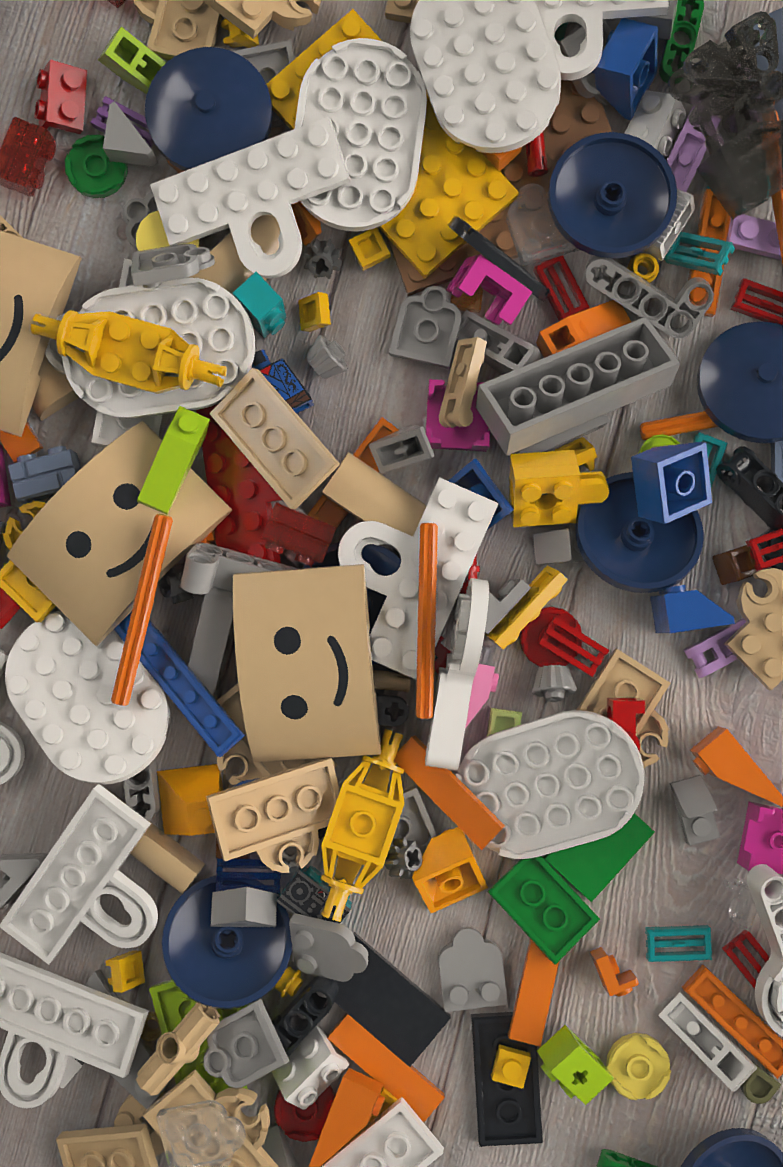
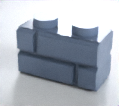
[8,446,81,504]

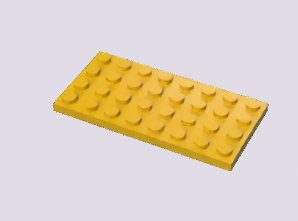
[266,9,519,279]

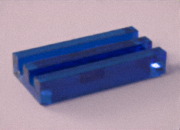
[215,859,281,894]

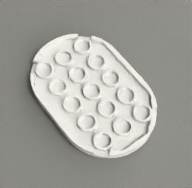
[410,0,561,153]
[294,38,427,231]
[62,277,255,419]
[5,610,170,785]
[456,710,645,859]

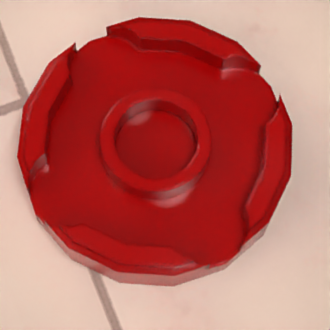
[519,607,582,667]
[274,1085,336,1142]

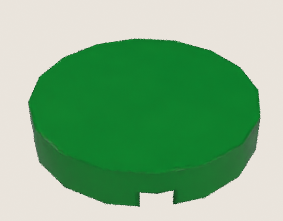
[65,134,128,198]

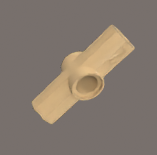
[136,1003,220,1095]

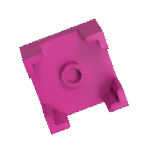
[446,254,532,325]
[426,379,490,452]
[737,801,783,874]

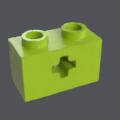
[537,1025,614,1105]

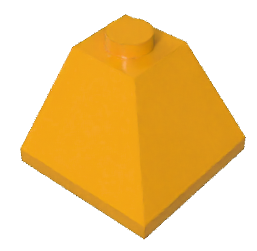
[157,764,223,836]
[412,827,488,913]

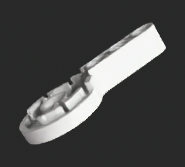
[425,578,489,770]
[747,864,783,1037]

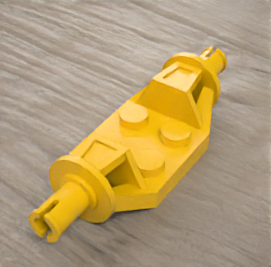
[31,310,227,394]
[320,729,404,922]

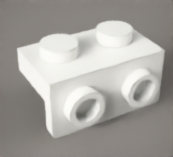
[624,90,686,158]
[271,1026,349,1110]

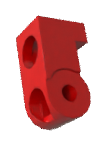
[607,698,645,751]

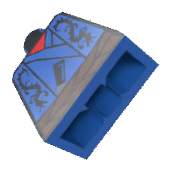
[252,350,314,414]

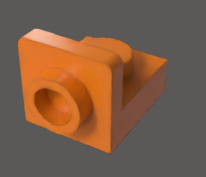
[590,947,639,996]

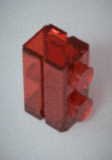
[0,117,56,197]
[260,502,336,567]

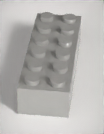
[476,316,680,456]

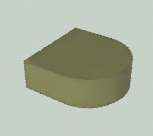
[740,1061,781,1104]

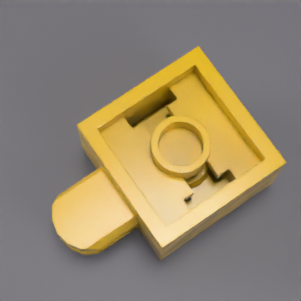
[509,450,609,527]

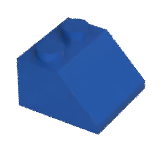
[592,18,658,120]
[631,442,712,524]
[650,585,735,634]

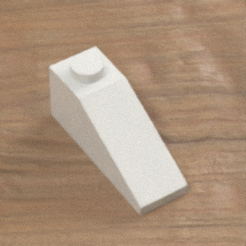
[659,992,758,1091]

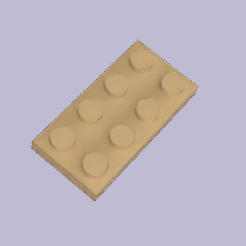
[210,368,340,509]

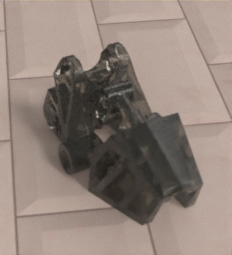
[668,11,783,220]

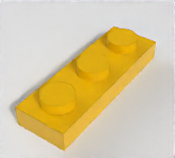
[485,565,568,650]

